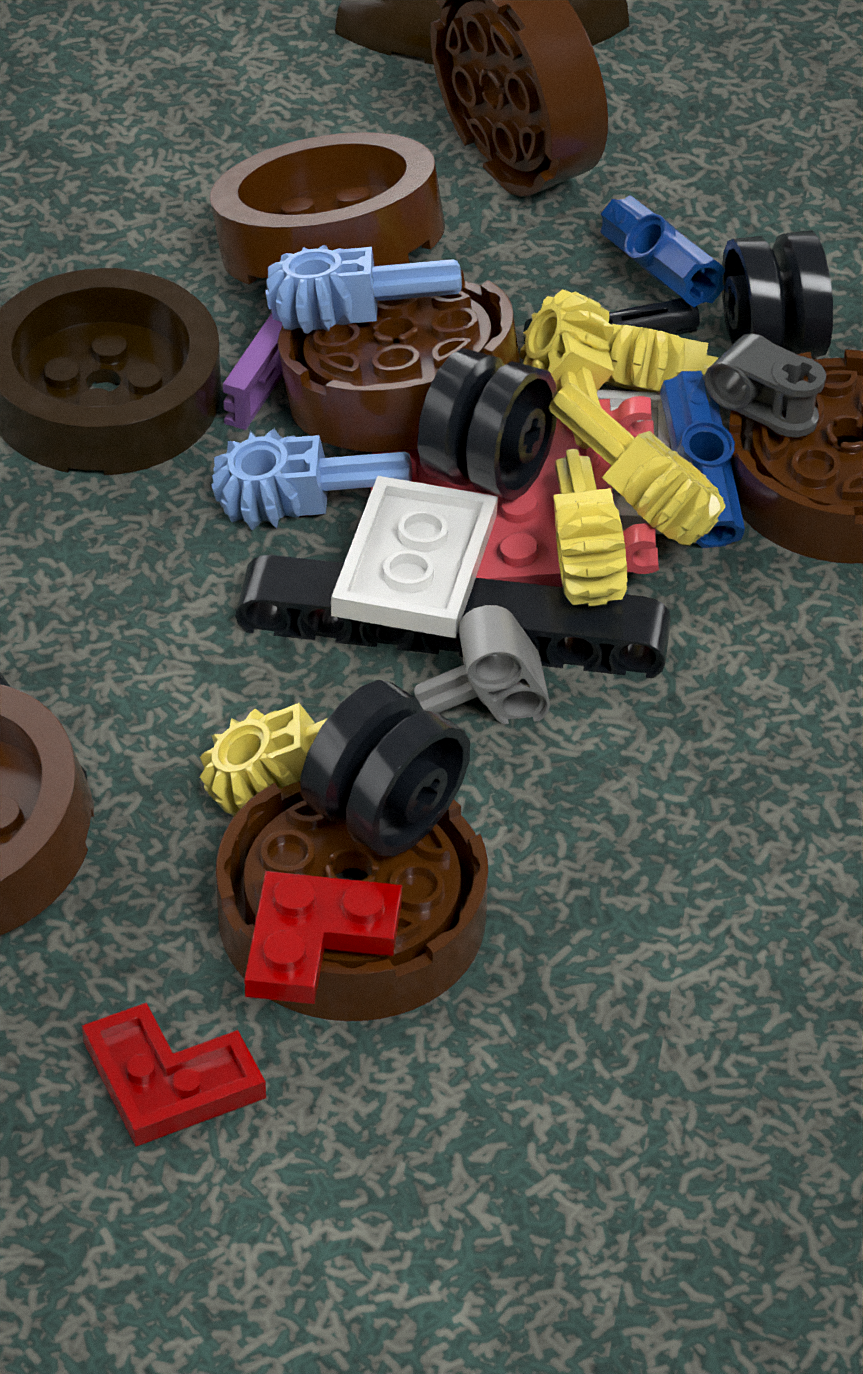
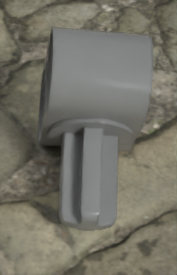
[414,605,550,724]

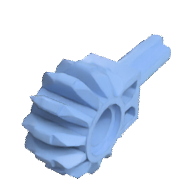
[265,245,462,334]
[211,428,412,530]

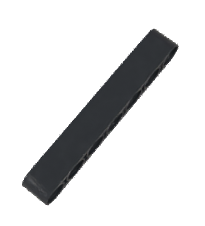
[235,555,671,678]

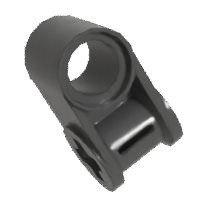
[705,334,826,437]

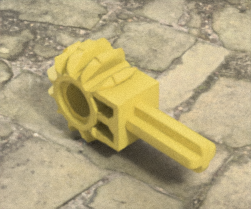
[519,289,614,449]
[604,324,719,392]
[549,383,725,546]
[553,449,628,607]
[200,703,328,817]

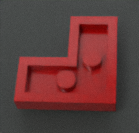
[244,871,402,1004]
[82,1002,266,1147]

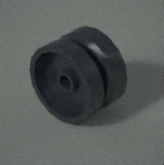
[722,230,833,357]
[418,348,557,500]
[301,680,470,857]

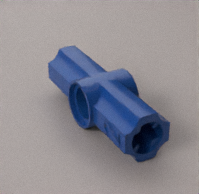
[600,195,726,307]
[660,371,745,548]

